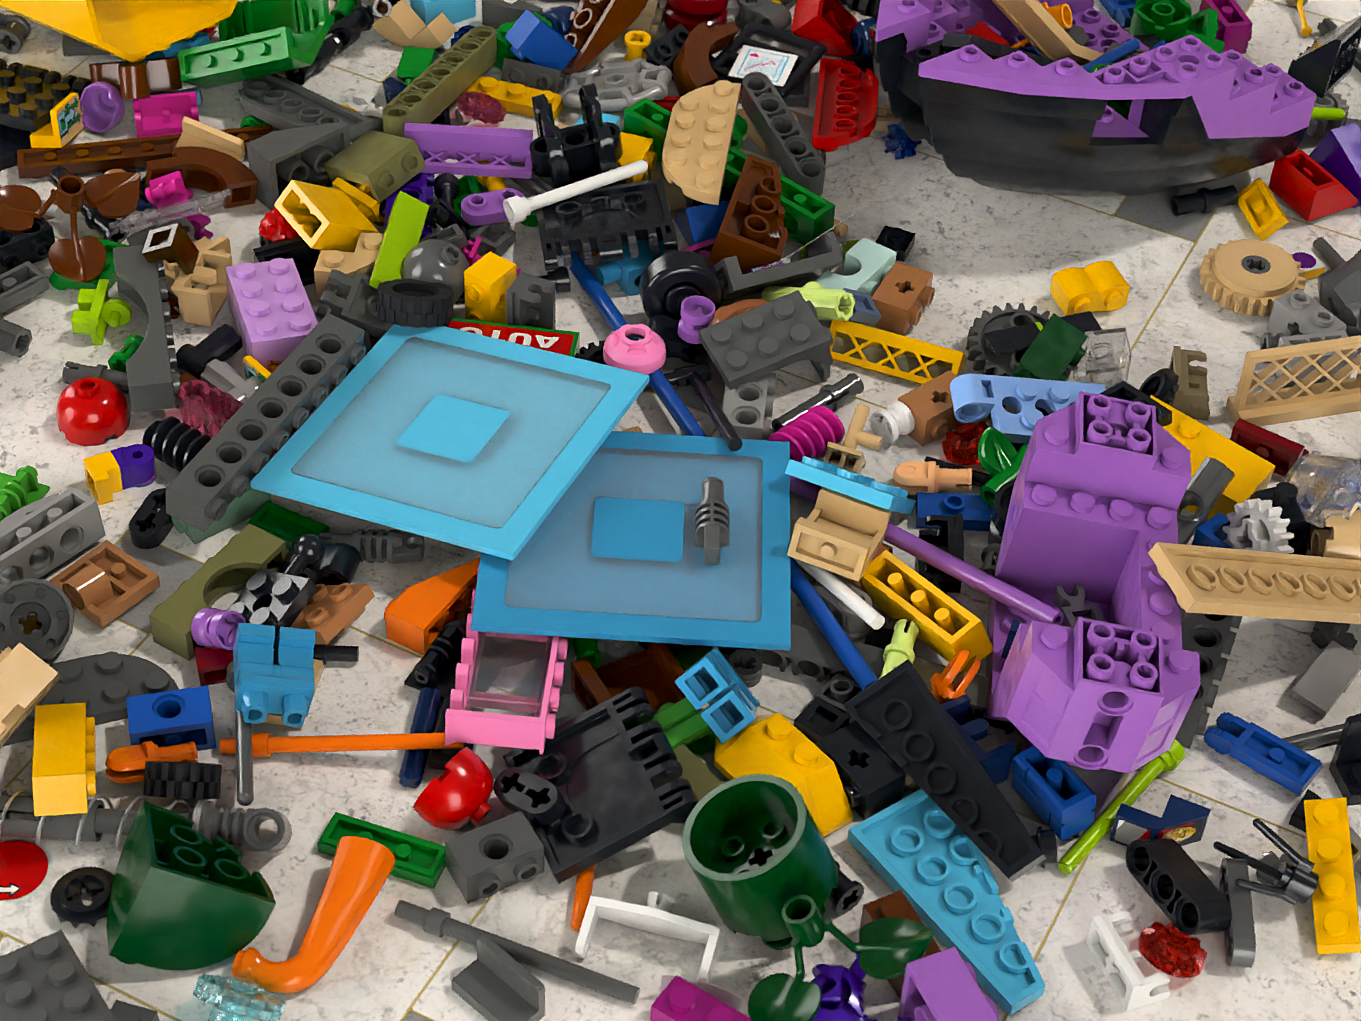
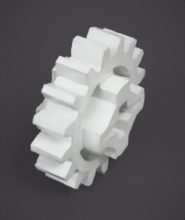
[1222,498,1294,554]

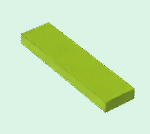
[368,191,430,289]

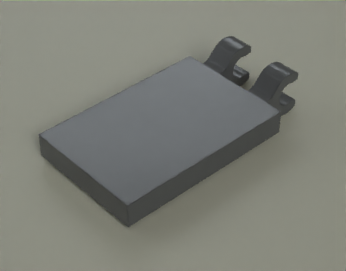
[316,269,394,339]

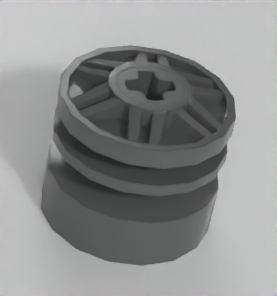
[0,578,74,663]

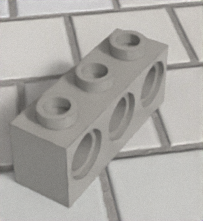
[719,373,776,440]

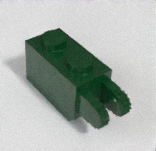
[1013,313,1088,381]

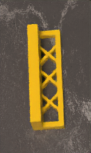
[829,320,967,385]

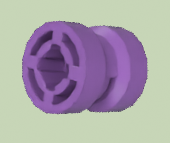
[677,295,716,344]
[191,607,246,650]

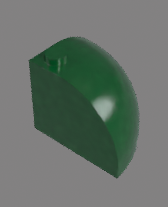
[107,801,276,971]

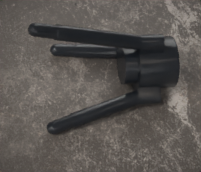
[1213,819,1319,905]

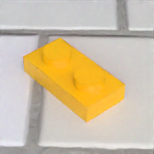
[1237,177,1289,241]

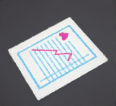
[728,45,798,87]

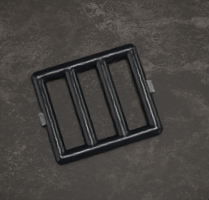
[710,21,827,99]

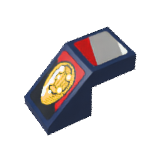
[1110,795,1211,847]

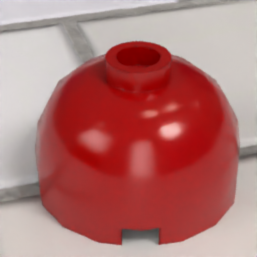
[56,377,130,446]
[413,747,494,830]

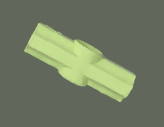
[761,281,855,321]

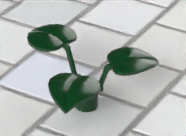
[748,895,933,1021]

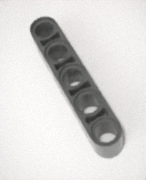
[741,72,826,196]

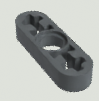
[1219,858,1256,968]

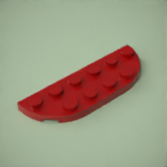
[812,58,879,152]

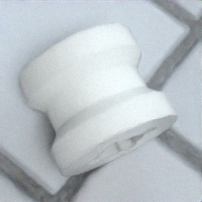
[870,401,915,444]

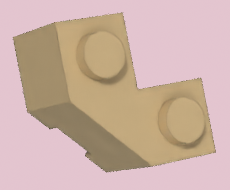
[314,232,384,302]

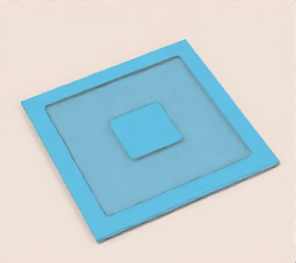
[250,324,650,561]

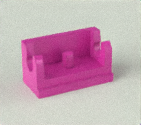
[132,91,199,138]

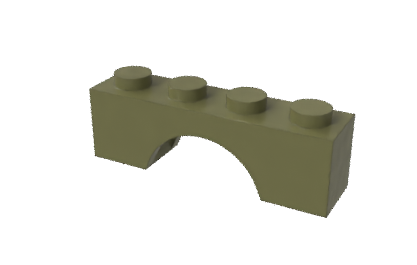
[149,524,287,661]

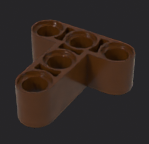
[89,57,183,99]

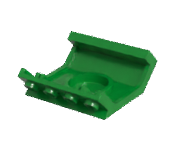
[178,0,335,89]

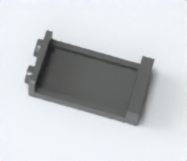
[714,231,843,302]

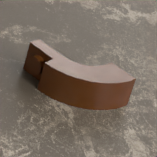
[673,21,739,97]
[145,146,258,209]

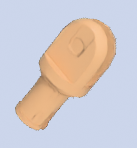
[893,461,972,496]

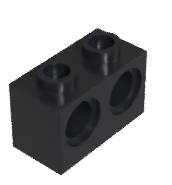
[0,217,55,275]

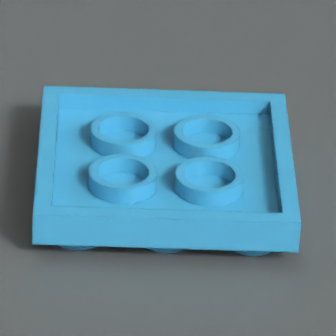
[785,456,917,515]

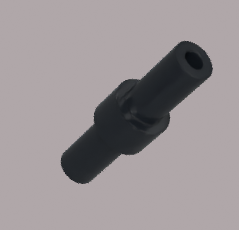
[313,644,359,665]

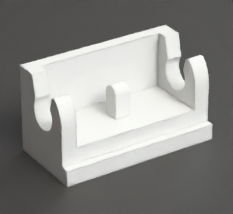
[1086,911,1171,1012]

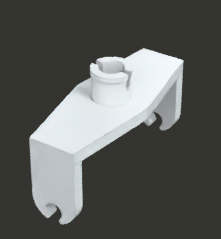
[575,891,721,983]

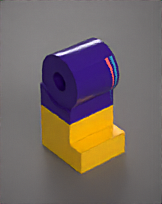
[83,444,157,506]

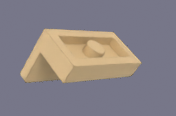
[172,116,245,162]

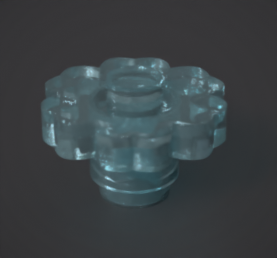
[192,974,286,1021]

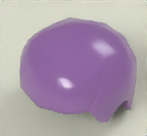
[79,81,125,133]

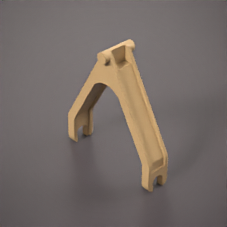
[992,0,1104,67]

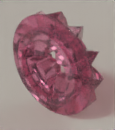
[458,91,506,124]

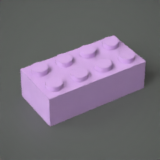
[225,258,318,374]

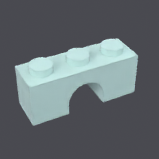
[815,237,897,323]

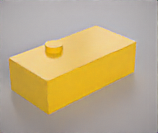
[1150,395,1276,521]

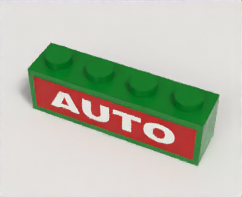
[443,318,580,357]

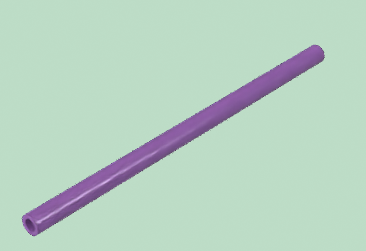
[790,475,1064,625]

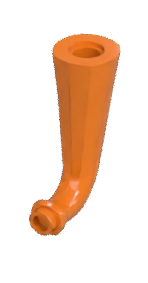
[232,836,396,994]

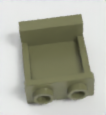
[324,130,426,202]

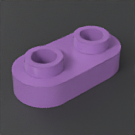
[461,188,524,226]

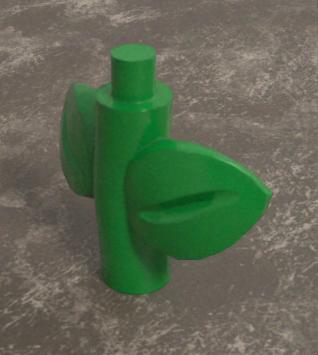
[978,427,1028,507]

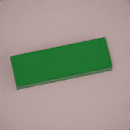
[317,812,446,889]

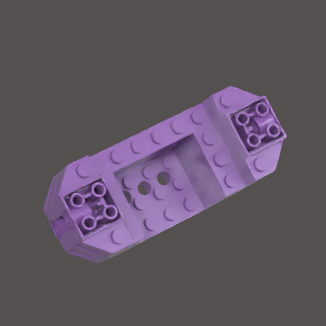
[984,391,1201,773]

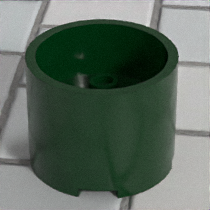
[682,774,838,942]

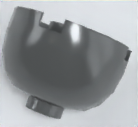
[401,238,469,304]

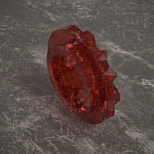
[941,421,990,465]
[1138,921,1207,978]

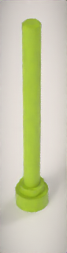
[1058,739,1185,874]

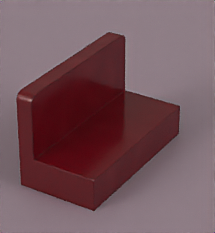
[1230,418,1309,480]

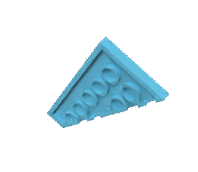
[847,789,1045,1016]

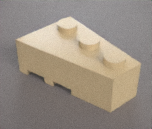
[0,642,60,748]

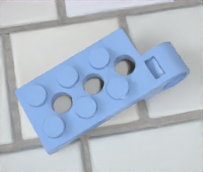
[949,373,1106,444]

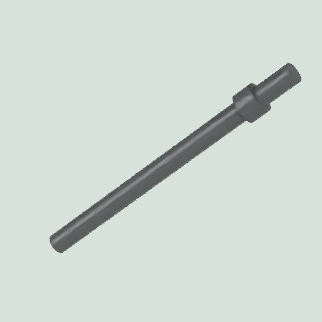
[394,900,640,1005]

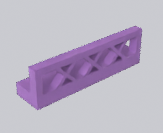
[404,123,533,179]

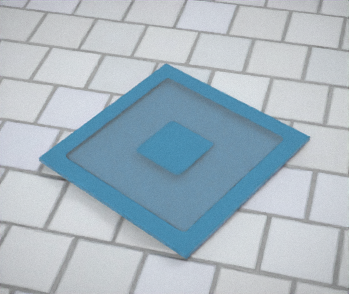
[471,431,791,651]

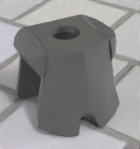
[1318,249,1361,329]

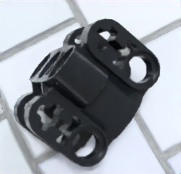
[530,83,623,189]

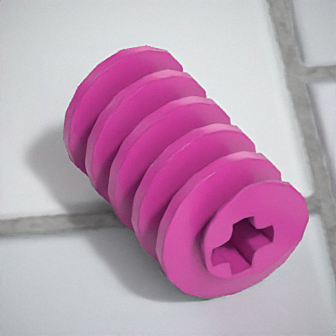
[766,405,845,462]

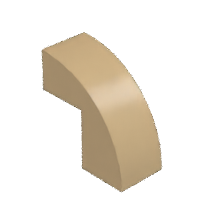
[372,0,458,49]

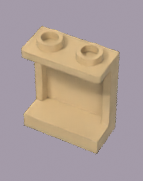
[787,487,891,582]

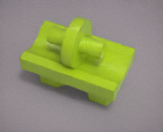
[71,279,132,345]

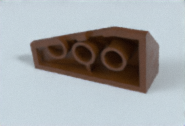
[561,0,648,76]
[708,154,788,272]

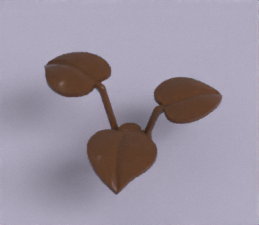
[0,172,141,283]

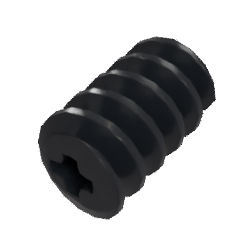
[142,416,212,472]

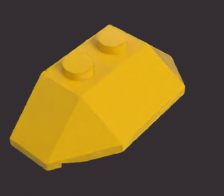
[714,713,854,837]

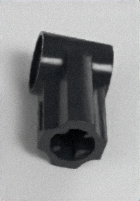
[174,324,243,381]

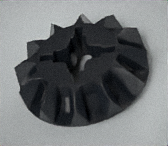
[1139,368,1179,404]
[50,867,114,929]

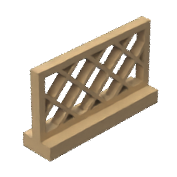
[1226,335,1361,426]

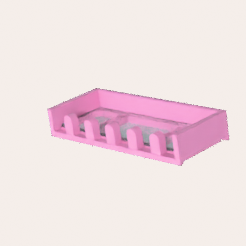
[445,564,568,755]

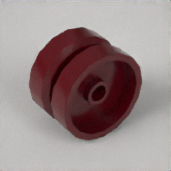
[663,0,729,33]

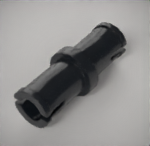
[1171,185,1238,216]

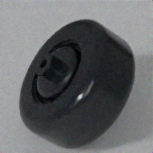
[639,250,723,320]

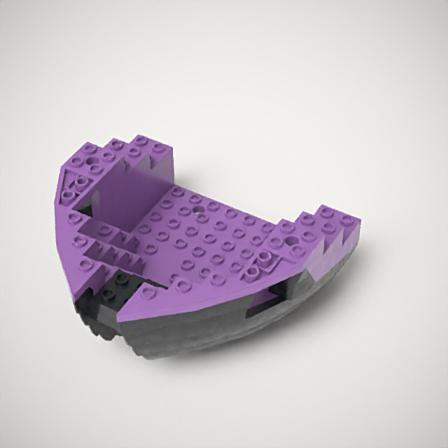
[875,0,1317,197]

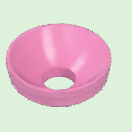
[603,324,666,375]

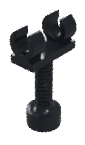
[425,173,471,240]

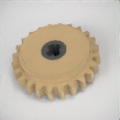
[1199,239,1307,317]

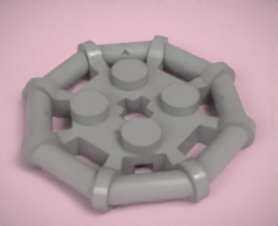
[561,57,672,112]

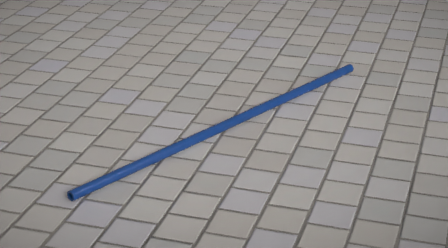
[561,251,878,691]

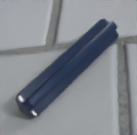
[399,687,441,789]

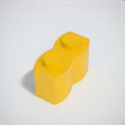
[1050,261,1130,316]

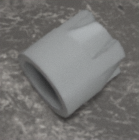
[819,145,850,167]

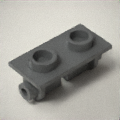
[501,57,565,94]

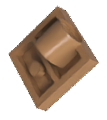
[48,540,160,628]
[291,583,375,644]

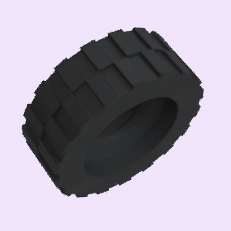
[376,279,454,328]

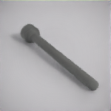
[226,661,254,806]

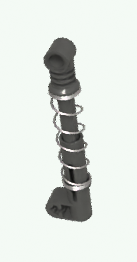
[0,788,292,853]

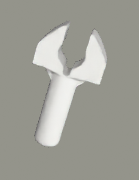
[347,93,384,119]

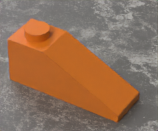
[384,557,481,656]

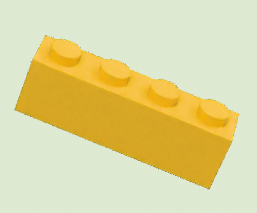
[861,550,993,672]
[32,703,96,816]

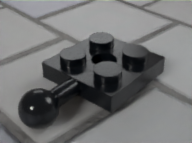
[227,534,325,649]

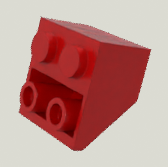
[1268,149,1358,222]

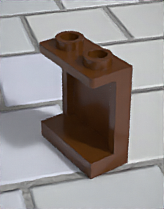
[571,642,687,714]

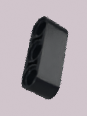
[1126,838,1232,935]

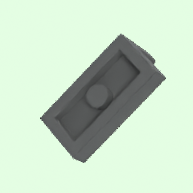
[452,934,545,1021]

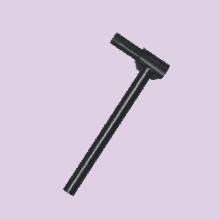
[643,362,743,451]

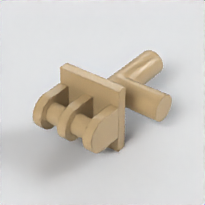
[824,404,883,474]

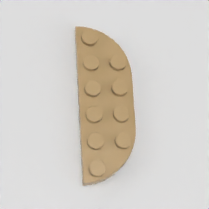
[662,80,741,205]

